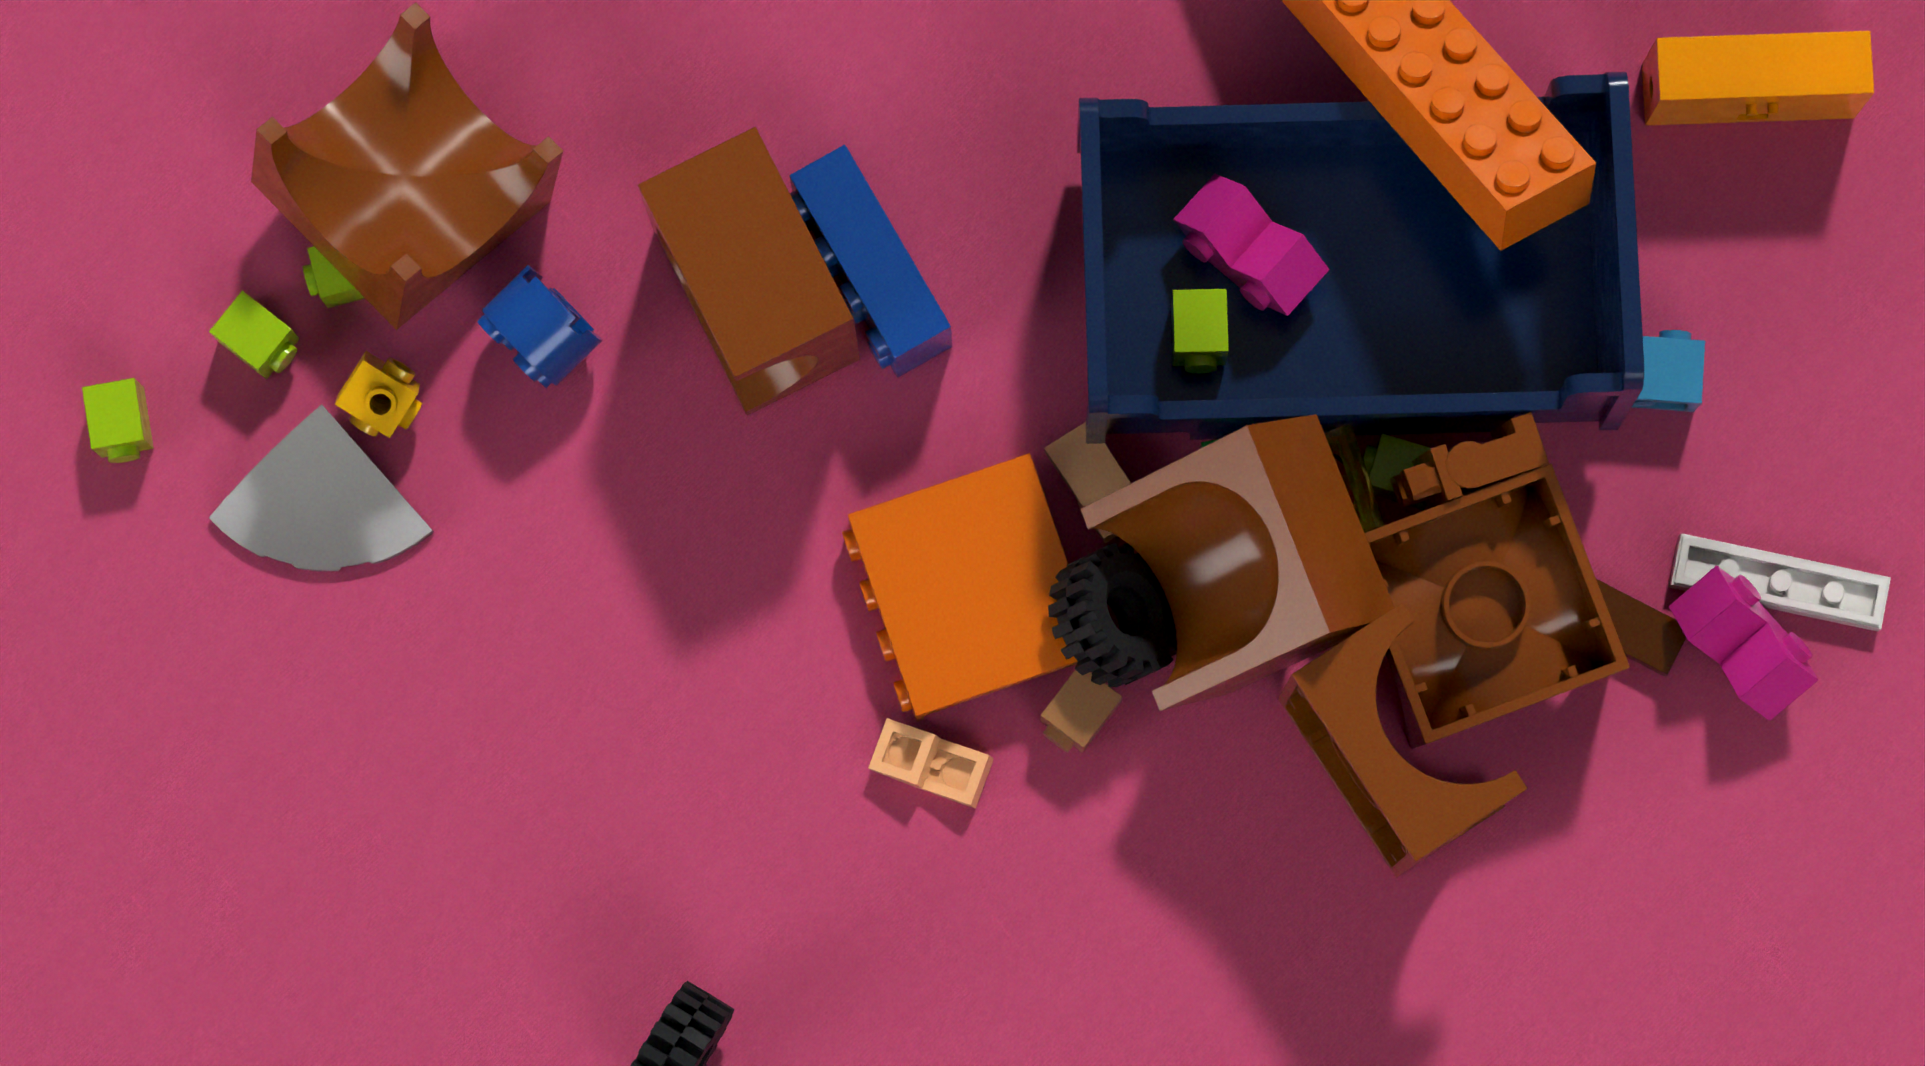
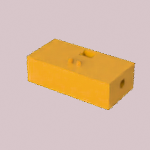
[1642,31,1874,125]

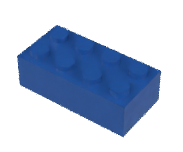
[789,144,952,378]

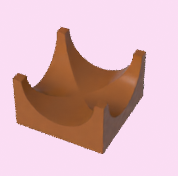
[251,2,563,330]
[1365,463,1630,749]
[1278,602,1528,878]

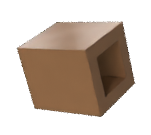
[1040,670,1122,753]

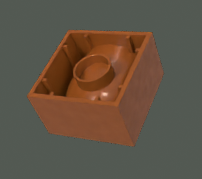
[638,126,860,415]
[1080,414,1394,711]

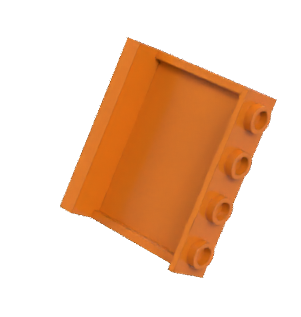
[842,453,1078,722]

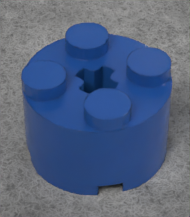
[477,265,602,388]

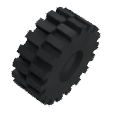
[1048,543,1177,687]
[631,981,735,1066]

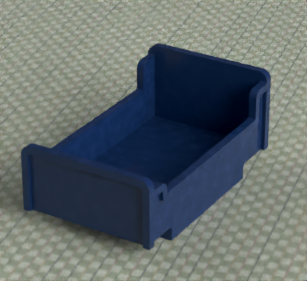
[1077,72,1644,444]

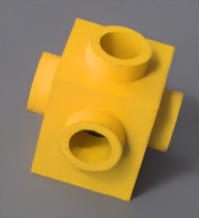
[335,351,422,438]

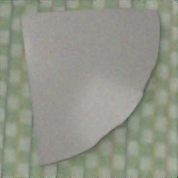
[209,404,434,572]

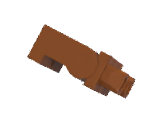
[1390,412,1549,509]

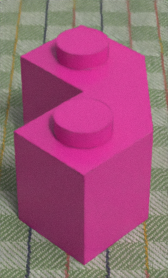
[1173,174,1330,316]
[1669,565,1818,721]

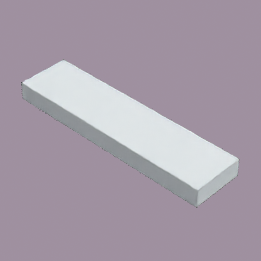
[1668,533,1891,631]

